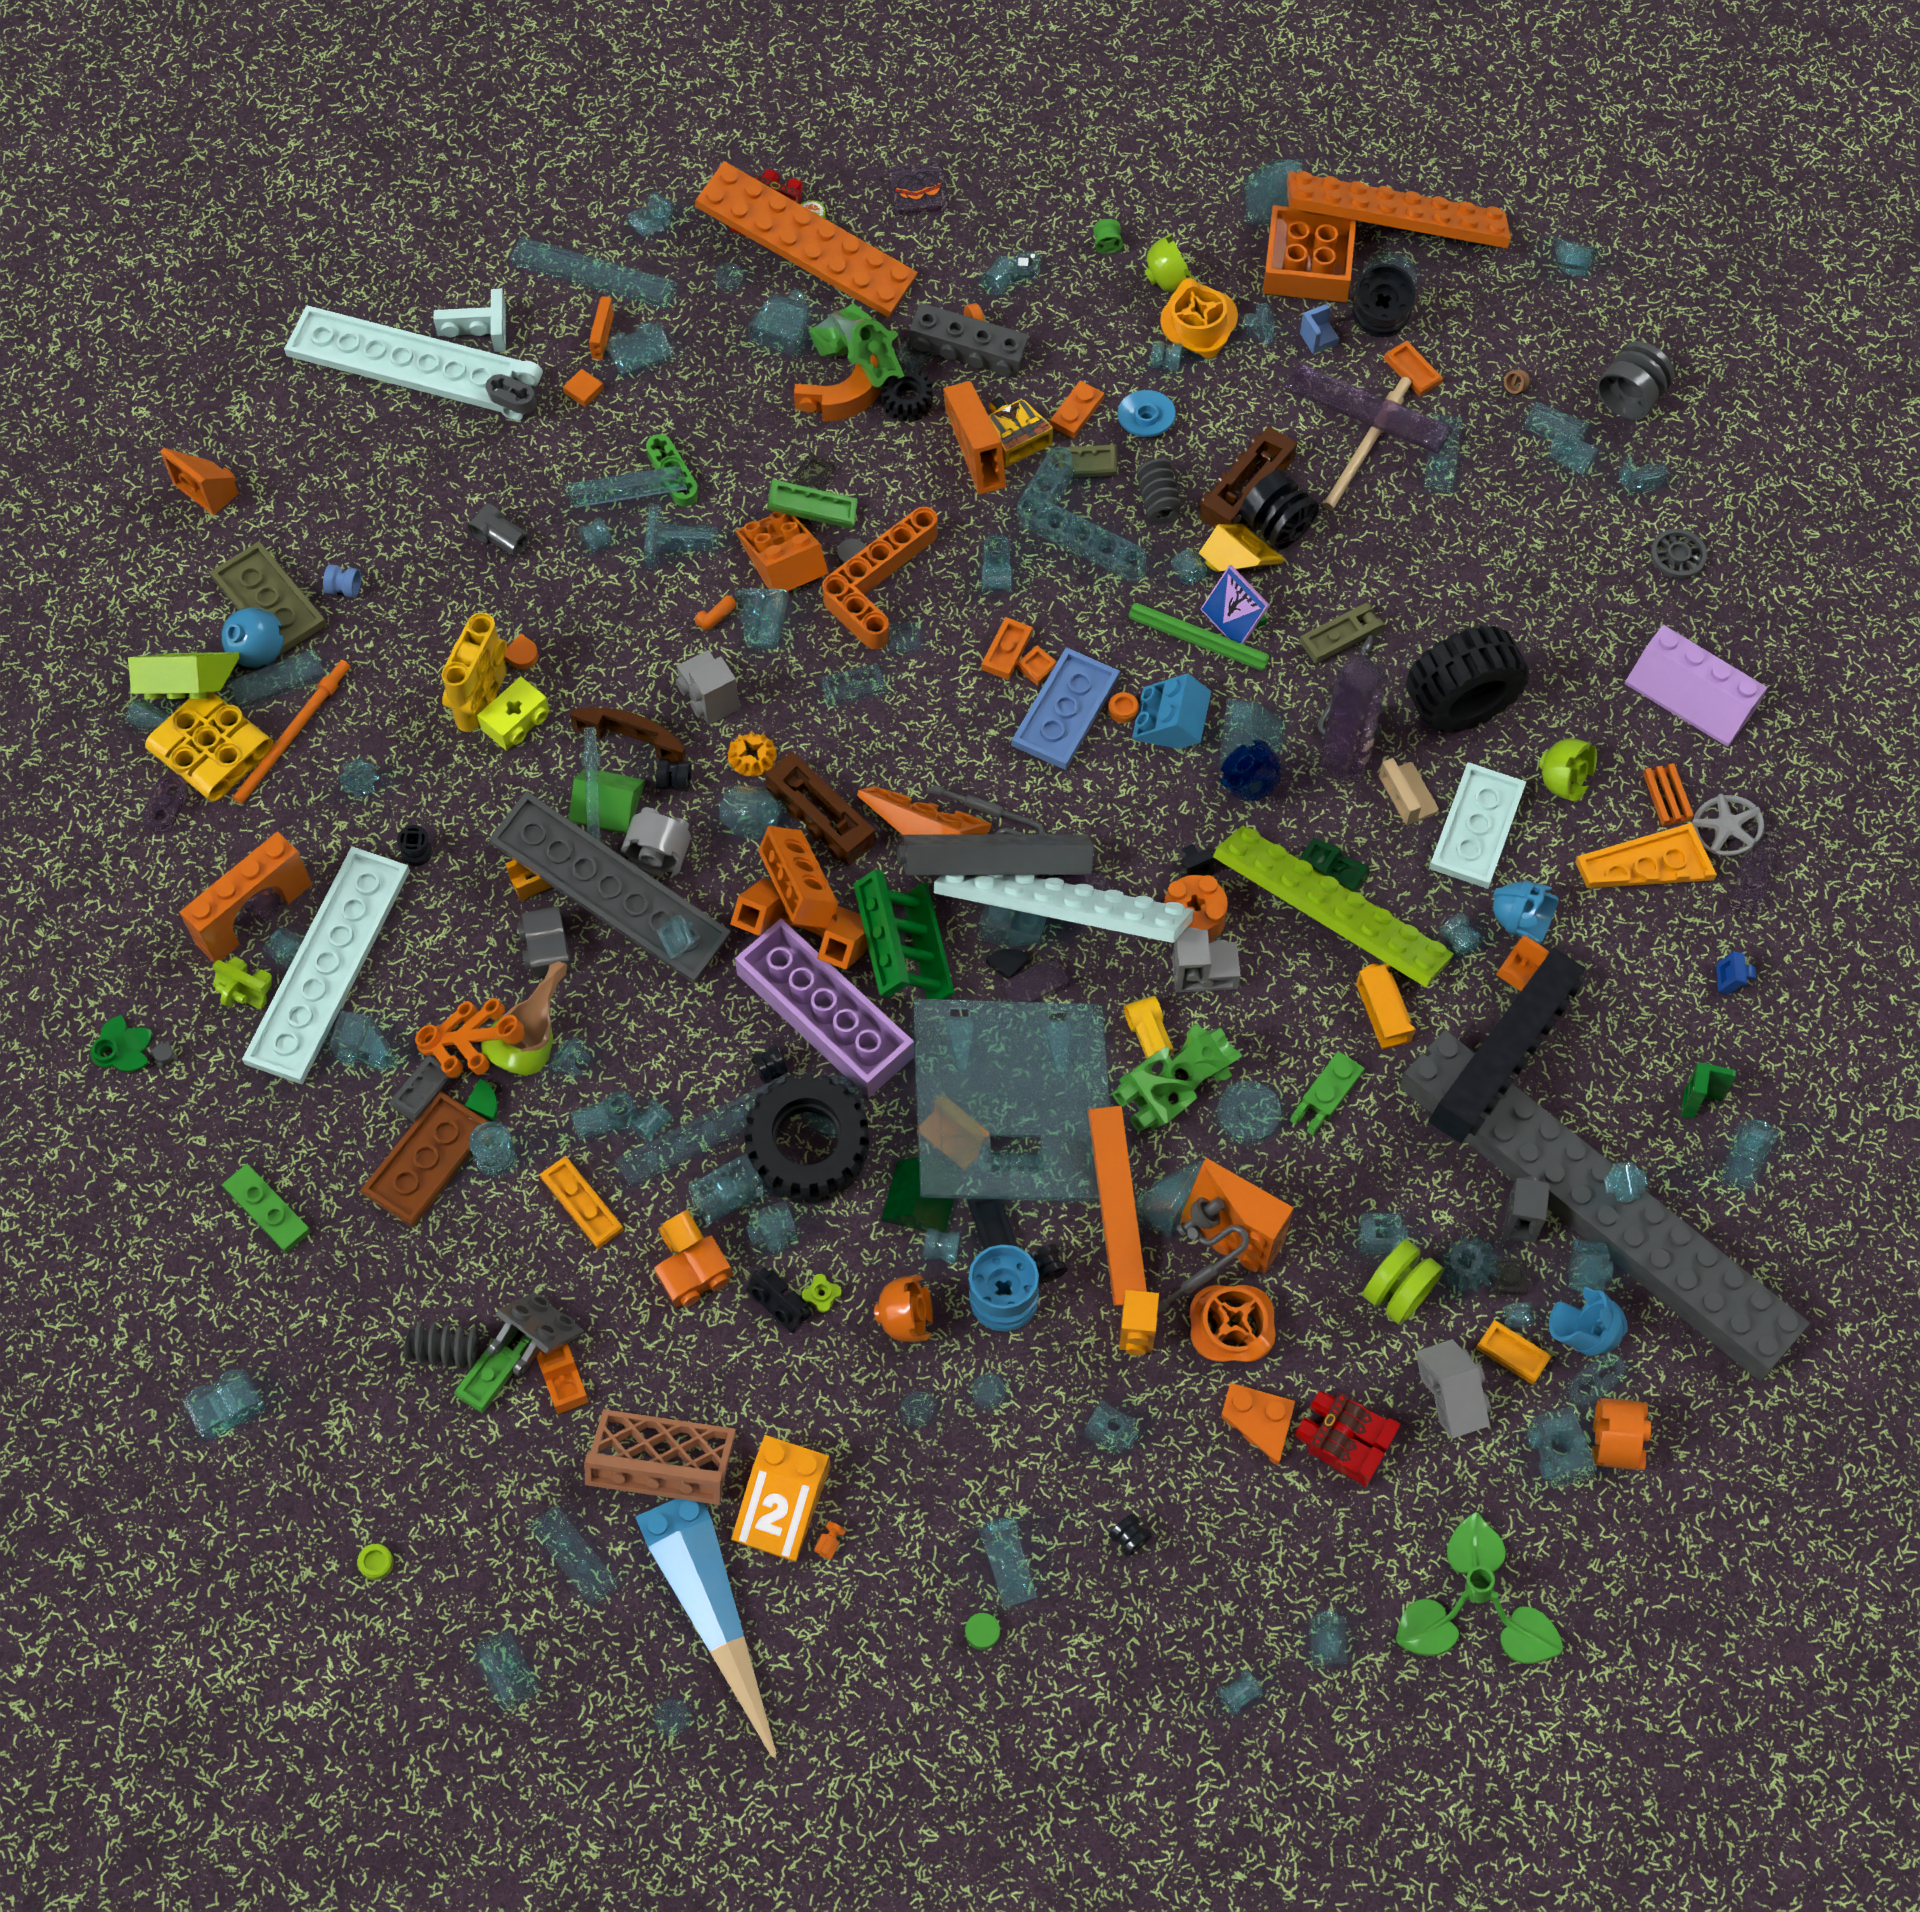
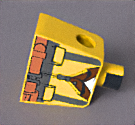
[989,397,1053,468]

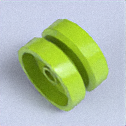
[1362,1239,1445,1325]

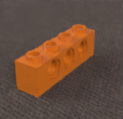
[758,826,838,928]

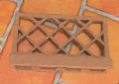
[584,1409,736,1505]

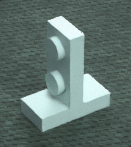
[434,288,506,352]

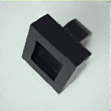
[1181,844,1214,878]

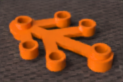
[415,998,525,1078]

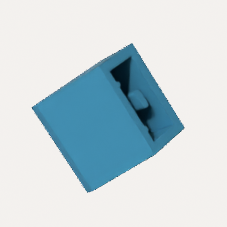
[1132,673,1211,749]

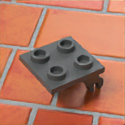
[487,1292,584,1376]

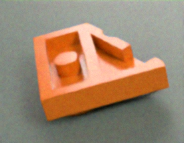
[1221,1383,1295,1465]

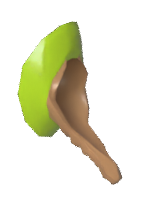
[481,961,567,1076]

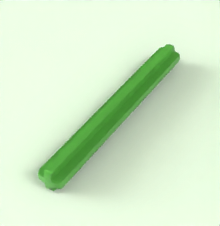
[1129,603,1269,670]

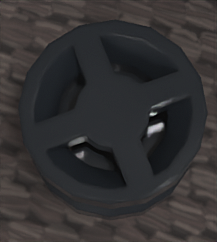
[751,1044,788,1084]
[1030,1244,1068,1284]
[1108,1513,1152,1557]

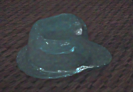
[1542,234,1604,276]

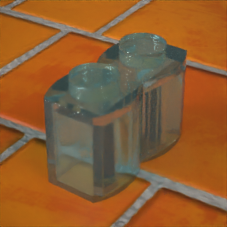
[183,1368,266,1442]

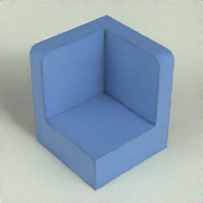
[1300,304,1339,354]

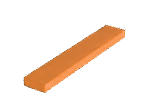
[1088,1106,1147,1306]

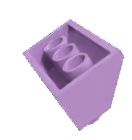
[1625,625,1767,747]

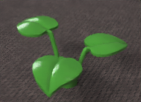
[1396,1512,1563,1664]

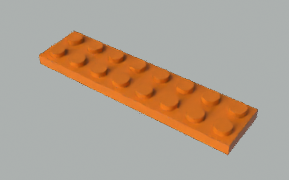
[694,161,918,318]
[1286,171,1511,249]

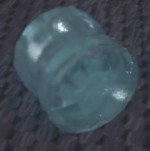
[578,517,613,554]
[1171,548,1208,586]

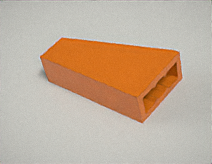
[943,381,1006,495]

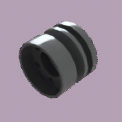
[1596,341,1675,420]

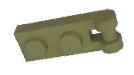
[1299,603,1386,664]

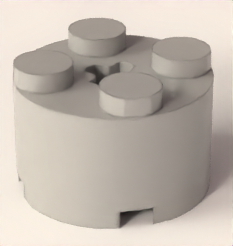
[620,807,691,877]

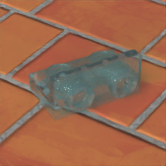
[605,322,673,377]

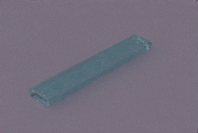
[510,236,677,309]
[615,1073,789,1190]

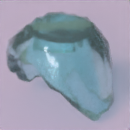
[719,785,782,839]

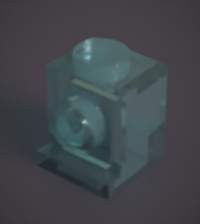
[1358,1213,1408,1255]
[1084,1399,1139,1456]

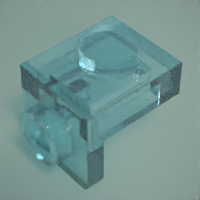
[626,191,674,237]
[1549,431,1599,476]

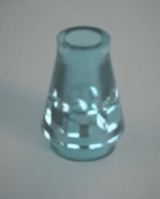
[126,699,171,730]

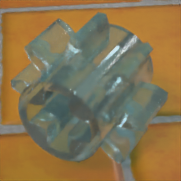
[338,757,379,798]
[1604,1162,1648,1202]

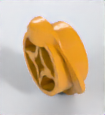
[1160,278,1238,359]

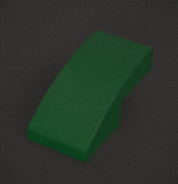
[1299,838,1370,892]

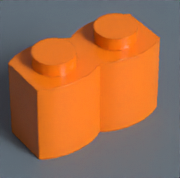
[654,1235,733,1308]

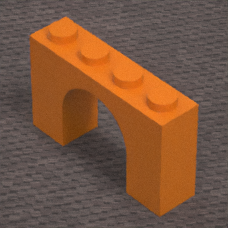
[179,831,312,963]
[730,877,868,970]

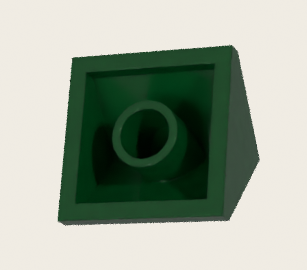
[881,1155,961,1236]

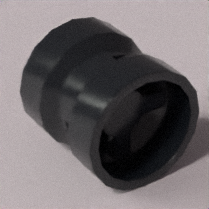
[656,758,692,792]
[397,825,433,866]

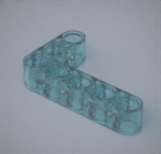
[1017,447,1147,581]

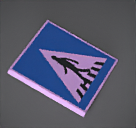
[1200,565,1270,645]

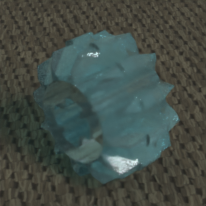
[1442,1236,1499,1292]

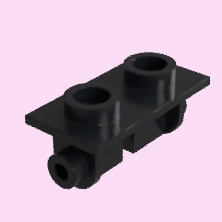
[746,1268,812,1334]

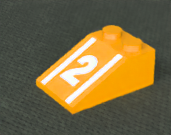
[731,1435,831,1562]

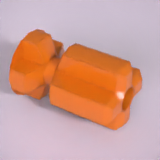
[814,1521,846,1560]

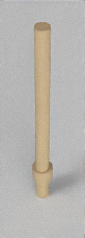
[1323,377,1412,511]

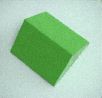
[569,768,645,834]

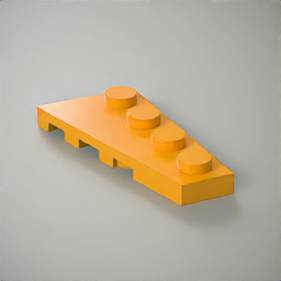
[1575,823,1717,888]

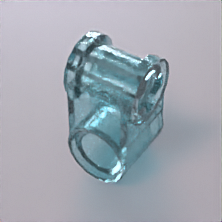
[981,534,1011,592]

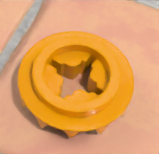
[727,731,777,776]

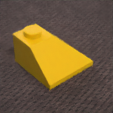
[1199,524,1286,572]

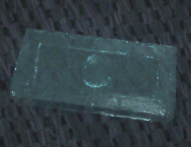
[472,1630,540,1711]

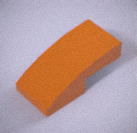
[537,1343,589,1415]

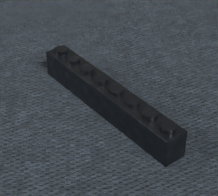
[1428,947,1586,1144]

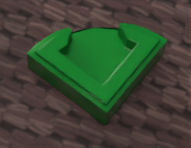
[464,1079,498,1122]

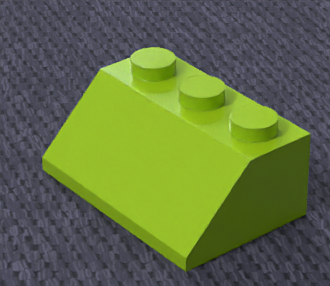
[128,652,239,699]

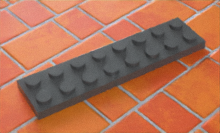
[489,791,731,984]

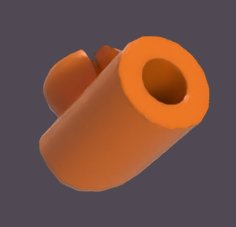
[695,595,736,630]

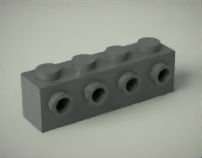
[908,303,1029,378]

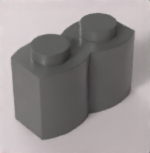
[518,906,572,978]

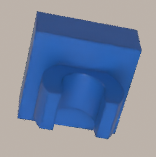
[1716,951,1756,994]

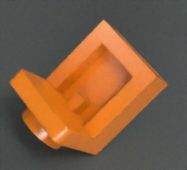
[1496,935,1549,991]

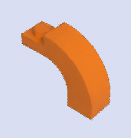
[794,355,881,421]

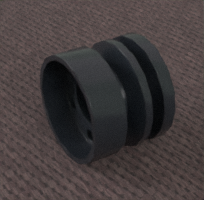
[1352,264,1416,337]
[1240,470,1320,550]

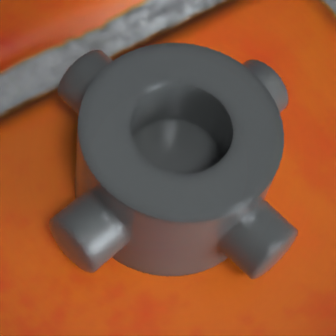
[150,1041,178,1068]

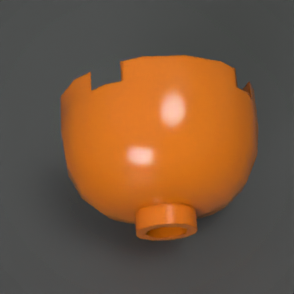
[874,1274,933,1343]

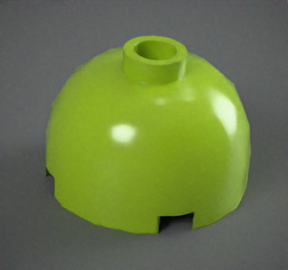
[1144,234,1194,292]
[1539,738,1597,802]

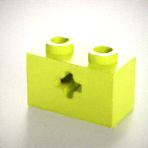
[477,676,550,751]

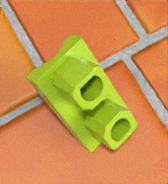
[213,956,272,1010]

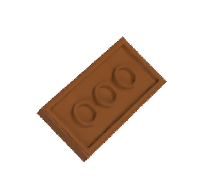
[360,1091,493,1228]

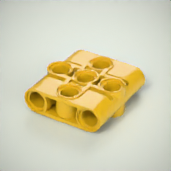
[441,612,507,732]
[145,692,274,802]

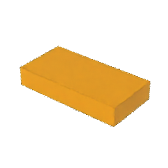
[1476,1319,1552,1385]

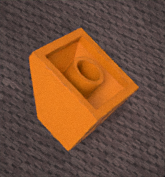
[160,448,239,516]

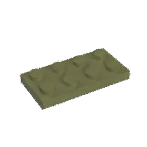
[209,541,327,657]

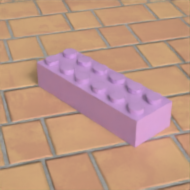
[735,918,914,1098]

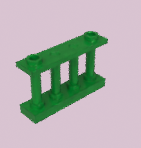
[853,869,955,1007]

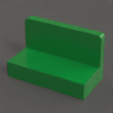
[1680,1062,1736,1119]

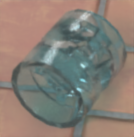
[469,1121,517,1177]

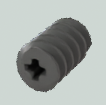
[1137,458,1182,525]
[404,1320,478,1370]

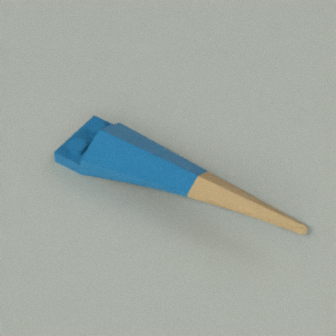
[635,1499,776,1758]

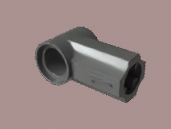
[467,504,529,556]

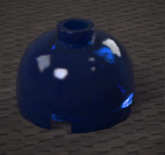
[1219,739,1282,802]

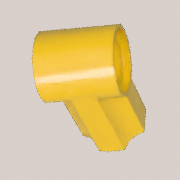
[1124,996,1174,1059]

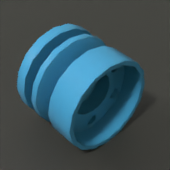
[968,1244,1039,1332]

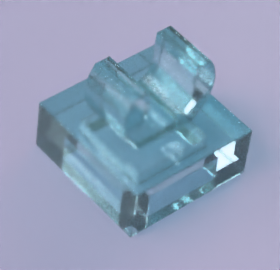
[1242,303,1275,344]
[657,915,700,959]
[262,926,303,970]
[548,1037,591,1077]

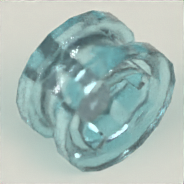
[1502,1303,1535,1328]

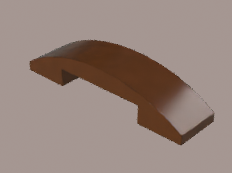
[570,707,687,763]

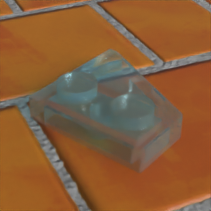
[735,589,790,649]

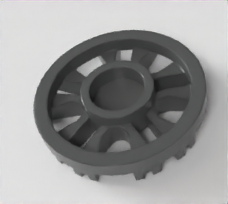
[1650,529,1707,580]

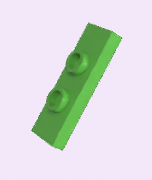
[767,479,857,529]
[222,1164,311,1254]

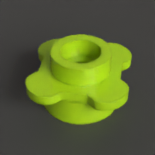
[802,1274,842,1313]

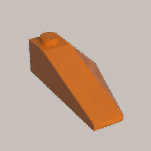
[857,786,992,835]

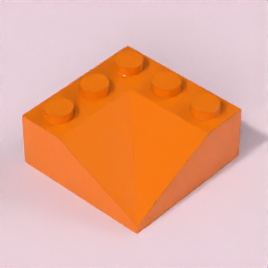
[1263,205,1356,302]
[1180,1158,1294,1274]

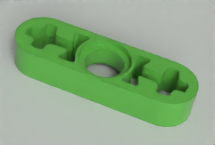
[646,434,698,507]

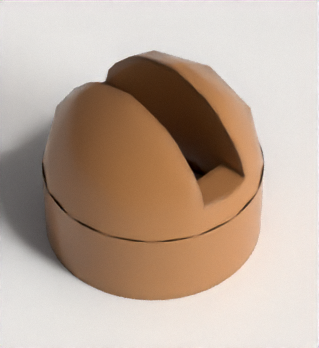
[1504,369,1530,394]

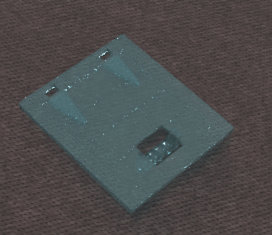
[913,999,1110,1202]

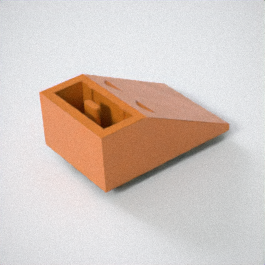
[735,512,829,597]

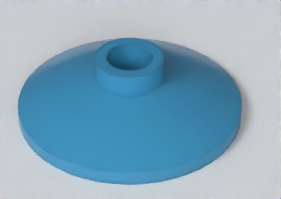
[1118,390,1175,437]

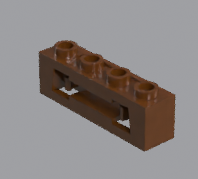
[1199,426,1297,528]
[765,751,876,866]

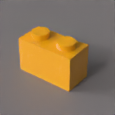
[1119,1290,1159,1356]

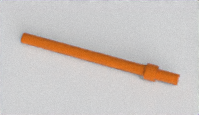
[232,660,350,805]

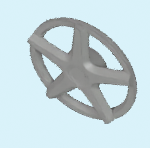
[1692,794,1764,856]

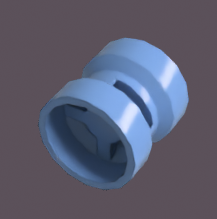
[323,564,361,598]

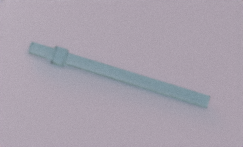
[581,727,600,841]

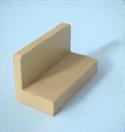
[1379,758,1439,825]

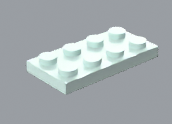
[1429,762,1526,889]

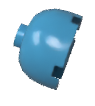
[221,608,283,669]

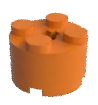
[1164,875,1228,943]
[1592,1398,1651,1470]

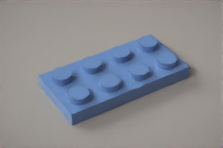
[1011,647,1120,770]

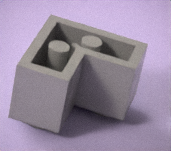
[676,650,740,725]
[1172,927,1241,992]
[1415,1339,1491,1439]

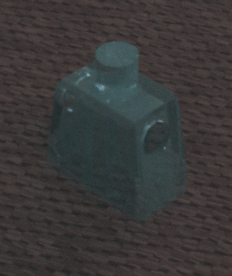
[748,289,811,358]

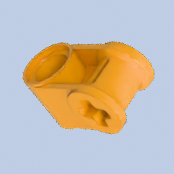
[658,1209,704,1253]

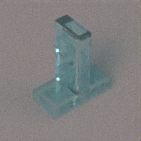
[644,504,720,570]
[1719,1119,1779,1193]
[975,1515,1037,1608]

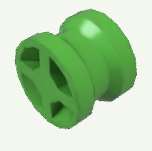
[1093,219,1123,254]

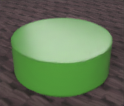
[965,1613,1000,1650]

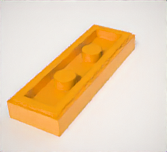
[539,1156,624,1249]

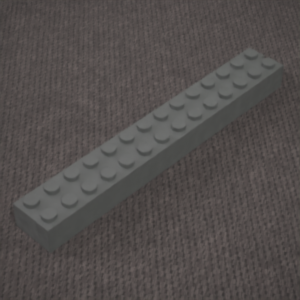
[1399,1030,1810,1382]

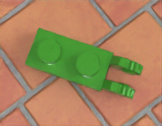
[1290,1051,1365,1136]
[454,1329,532,1414]

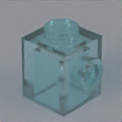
[745,1201,798,1253]
[1568,1239,1613,1294]

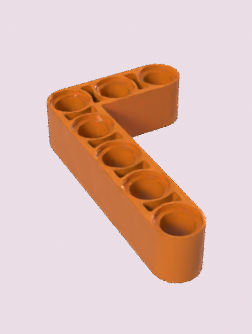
[822,507,938,649]

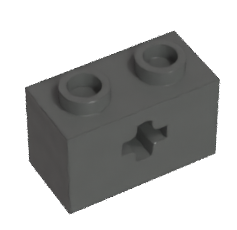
[1502,1176,1550,1243]

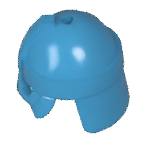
[1493,880,1559,945]
[1549,1287,1628,1356]

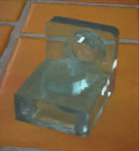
[1619,456,1669,495]
[1308,1611,1348,1667]

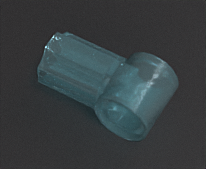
[571,1091,639,1140]

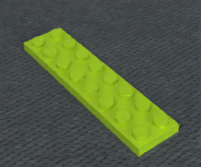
[1213,826,1454,987]

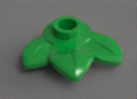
[90,1015,152,1072]

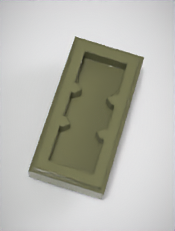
[1058,444,1118,478]

